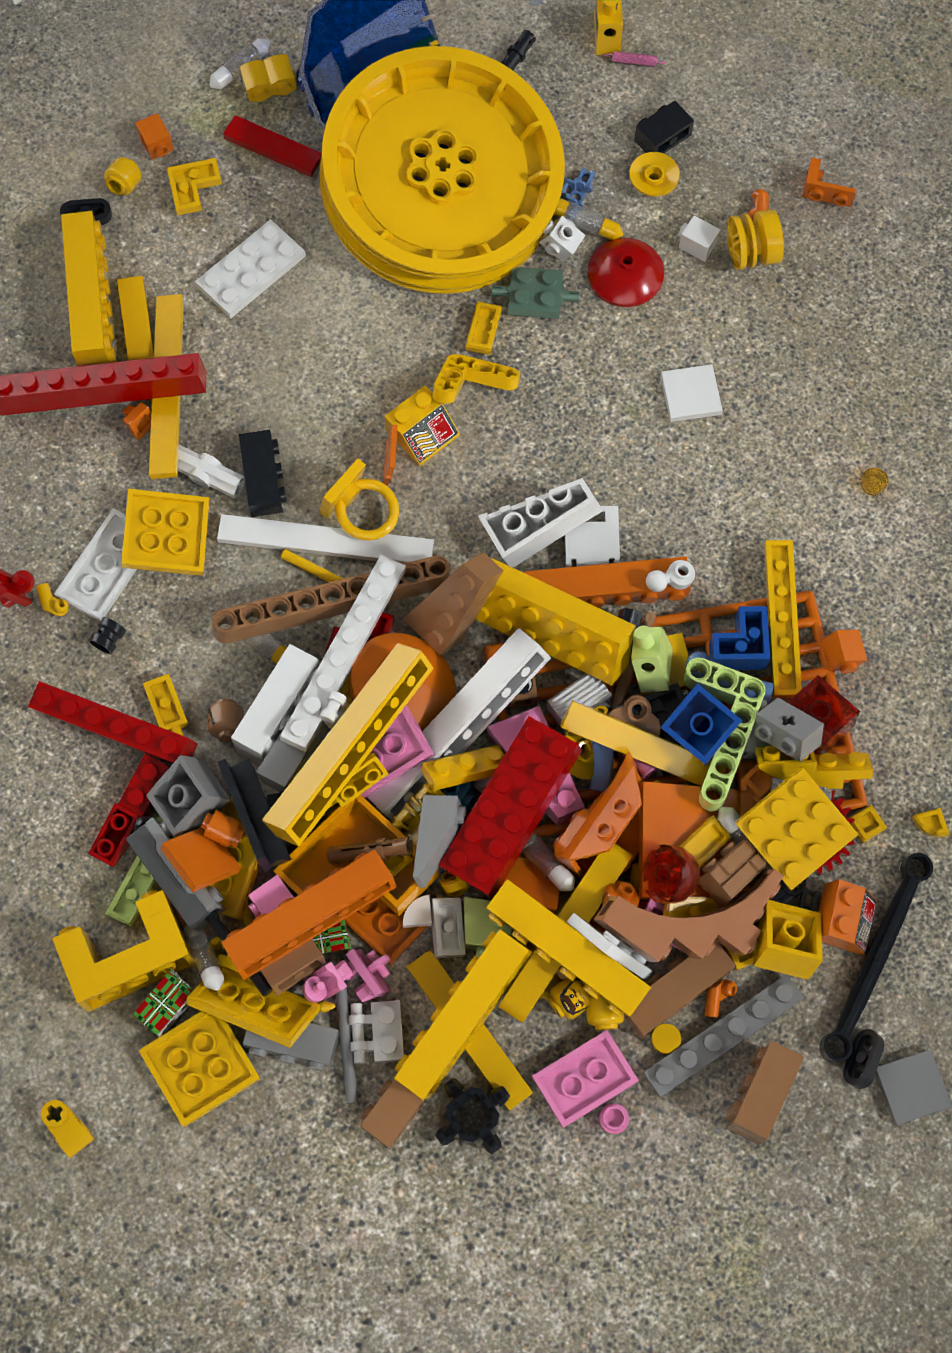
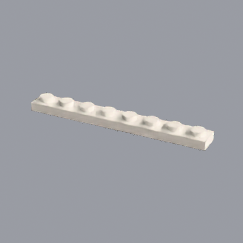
[280,555,406,752]

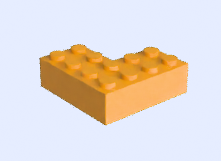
[273,795,439,916]

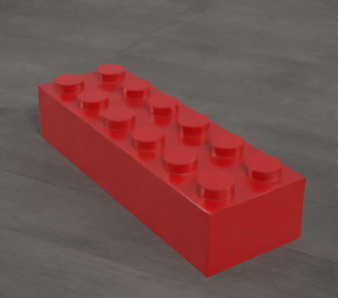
[439,716,582,899]

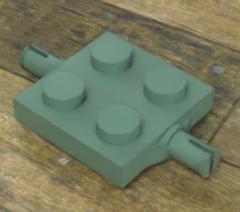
[492,267,580,319]

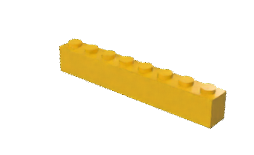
[262,643,434,846]

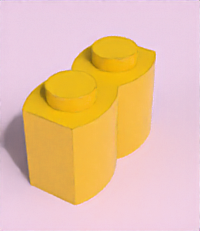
[240,54,297,102]

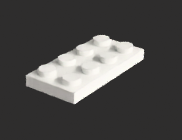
[195,219,306,319]

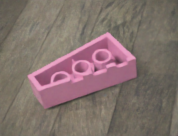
[487,706,585,826]

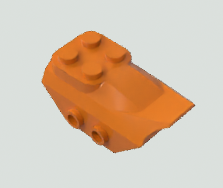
[553,752,643,881]

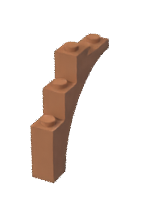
[594,869,784,962]

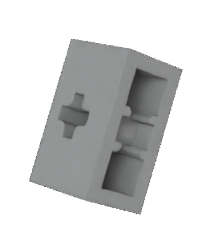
[754,698,824,762]

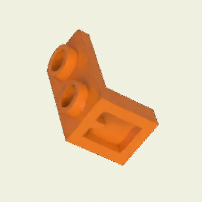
[802,157,856,207]

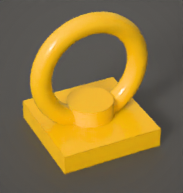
[319,458,399,541]

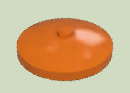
[348,633,456,732]

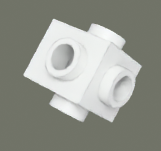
[539,216,585,261]

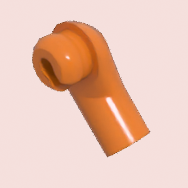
[747,189,769,222]
[704,979,737,1018]

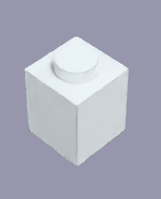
[678,216,721,262]

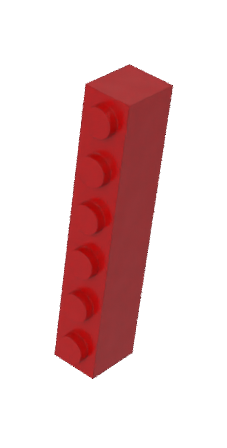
[28,681,198,764]

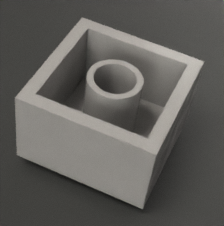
[146,755,231,837]

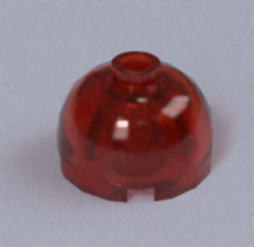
[643,844,700,904]

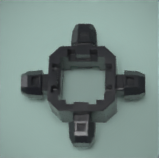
[435,1077,510,1155]

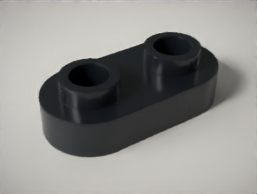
[60,198,112,225]
[843,1029,884,1089]

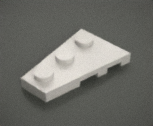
[567,913,653,981]

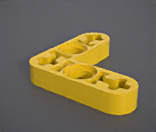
[432,354,520,404]

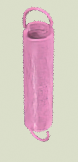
[604,51,666,67]

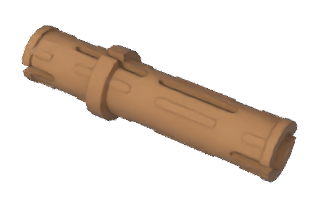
[327,837,414,865]

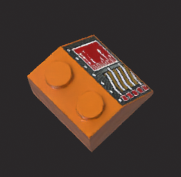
[818,879,877,956]

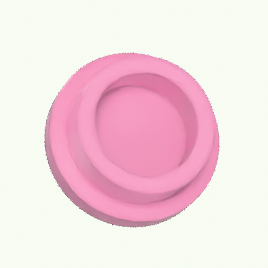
[599,1103,629,1134]

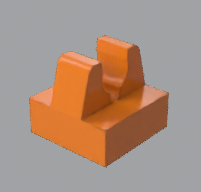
[122,402,151,440]

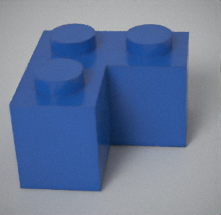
[709,606,770,670]

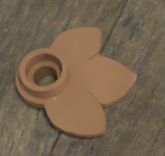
[608,695,661,736]

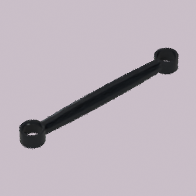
[819,853,933,1063]

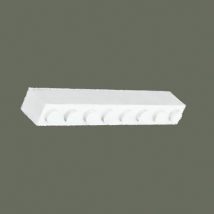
[367,628,551,820]

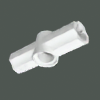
[178,445,245,499]

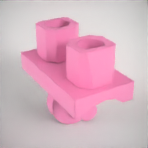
[345,948,392,1002]
[302,960,353,1003]

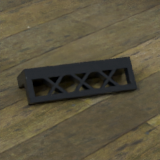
[217,759,292,872]

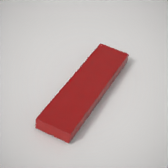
[223,115,322,177]

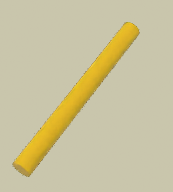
[281,549,360,595]

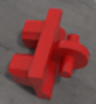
[0,569,35,608]

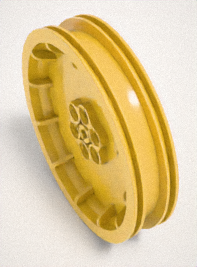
[319,46,565,294]

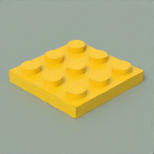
[121,488,209,576]
[734,767,859,890]
[138,1011,261,1128]

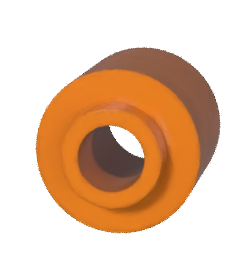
[200,810,245,848]

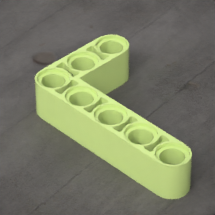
[684,657,766,812]

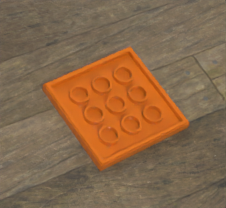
[638,782,749,900]

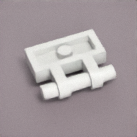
[348,1000,404,1064]

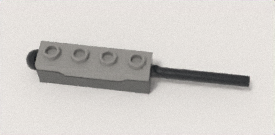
[126,816,273,997]

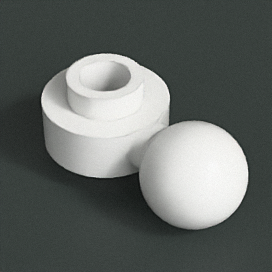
[646,560,695,592]

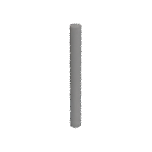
[336,987,358,1104]

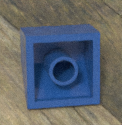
[660,683,742,765]

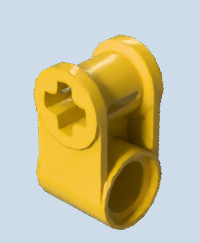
[41,1100,95,1159]

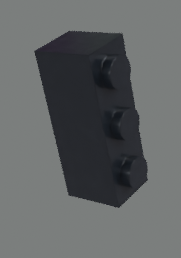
[238,430,287,517]

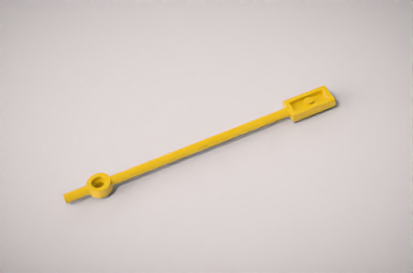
[143,673,268,983]

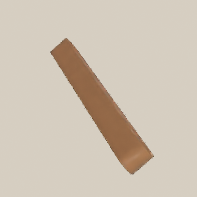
[212,556,450,644]

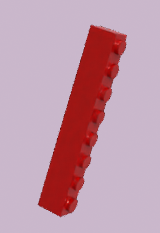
[0,353,207,416]

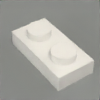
[430,898,466,958]

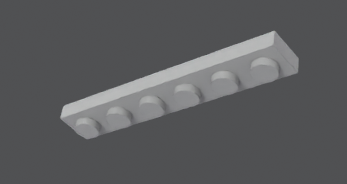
[643,974,804,1098]

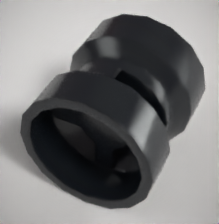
[88,617,126,655]

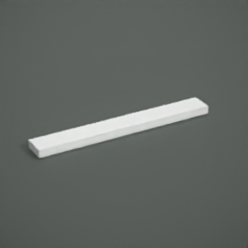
[217,514,434,564]

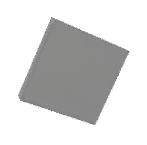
[876,1050,952,1126]

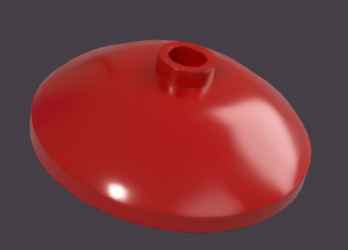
[588,238,664,307]

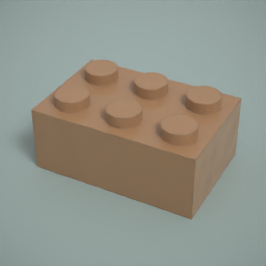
[725,1040,804,1145]

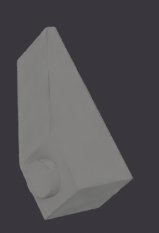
[413,795,466,888]

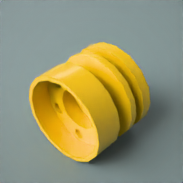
[727,209,784,271]

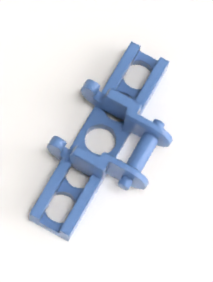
[557,167,595,221]

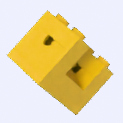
[52,890,197,1012]

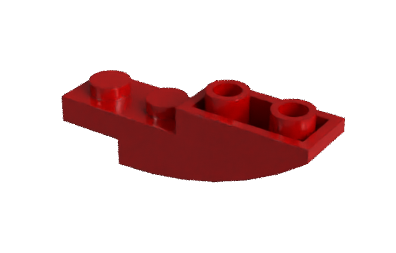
[88,753,171,867]

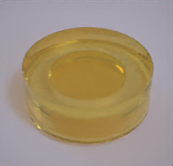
[860,468,889,496]

